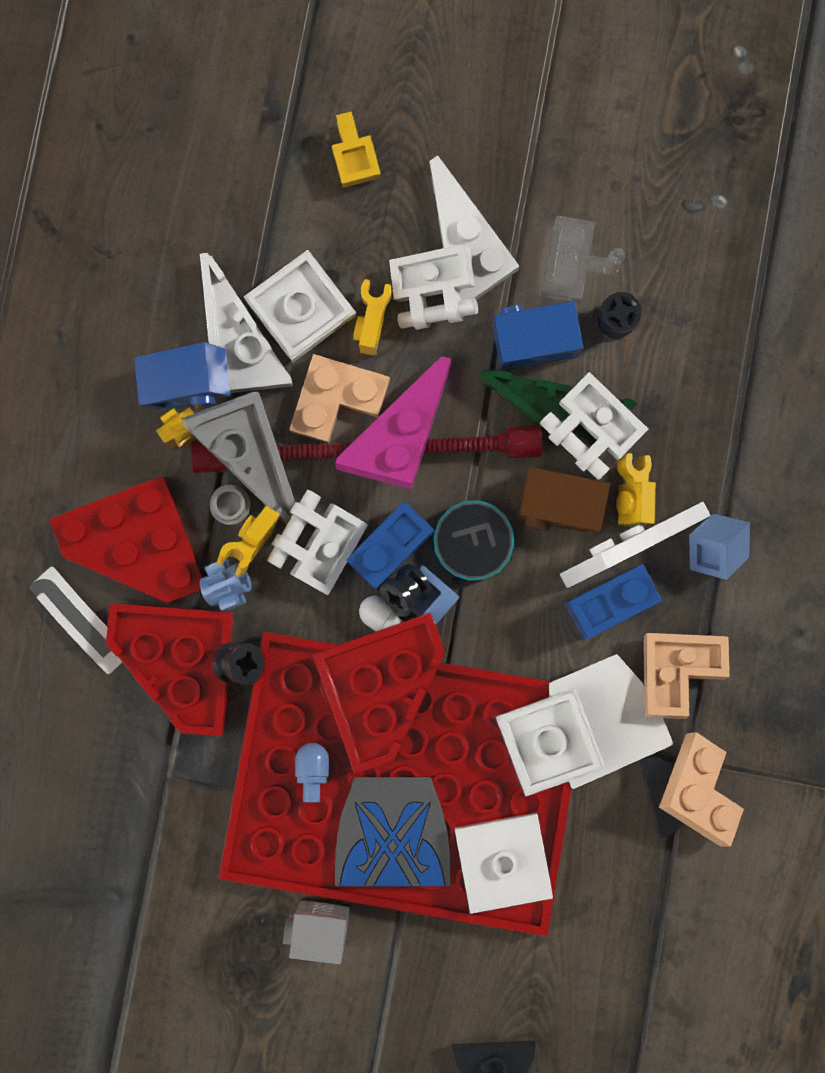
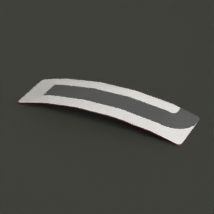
[29,567,122,674]

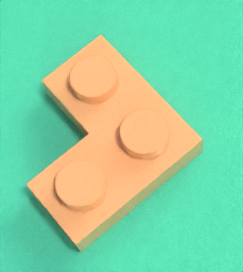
[289,354,390,444]
[644,633,730,719]
[659,732,744,847]

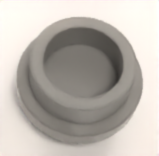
[210,485,251,525]

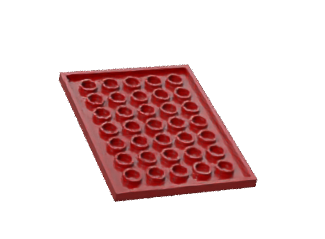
[219,632,571,937]

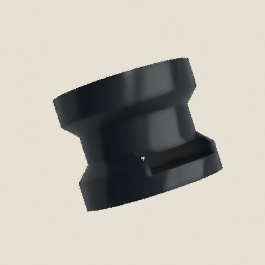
[597,292,642,339]
[380,564,432,617]
[212,642,265,685]

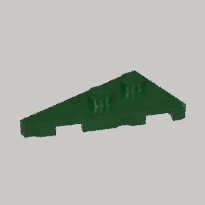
[478,368,637,448]

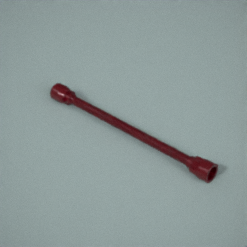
[191,425,542,474]

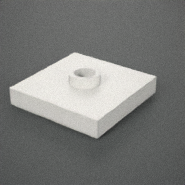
[244,250,356,363]
[496,688,606,796]
[455,813,553,914]

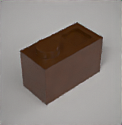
[517,467,610,535]

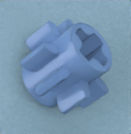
[200,558,251,611]

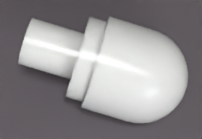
[359,595,404,632]

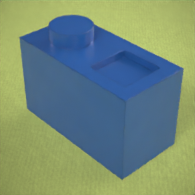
[492,301,584,371]
[134,342,231,410]
[346,501,434,591]
[564,564,662,639]

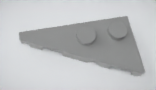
[181,392,295,526]

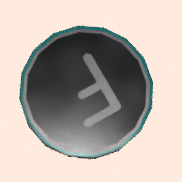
[433,500,514,581]

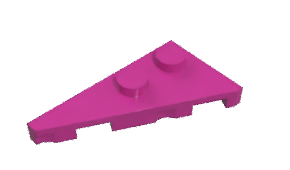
[335,356,451,490]

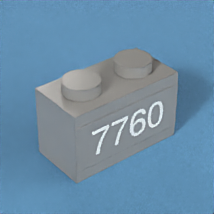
[283,899,350,964]

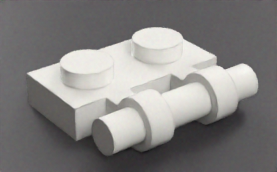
[389,244,478,330]
[540,372,648,480]
[267,489,368,595]

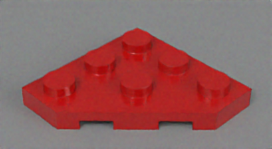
[49,475,203,604]
[106,603,234,736]
[313,612,446,774]

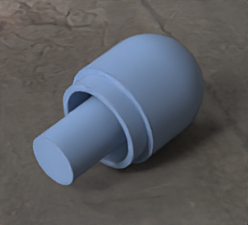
[295,743,329,802]

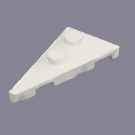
[430,156,519,301]
[200,253,293,393]
[560,502,711,588]

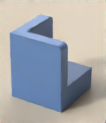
[689,514,750,580]
[413,565,459,624]

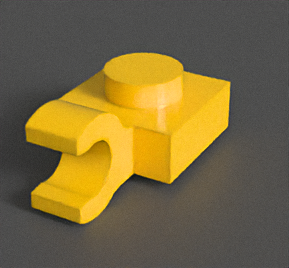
[332,111,381,188]
[353,279,391,356]
[156,407,197,449]
[616,453,656,526]
[217,506,280,577]

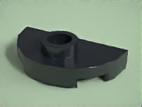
[639,756,683,839]
[452,1040,536,1073]

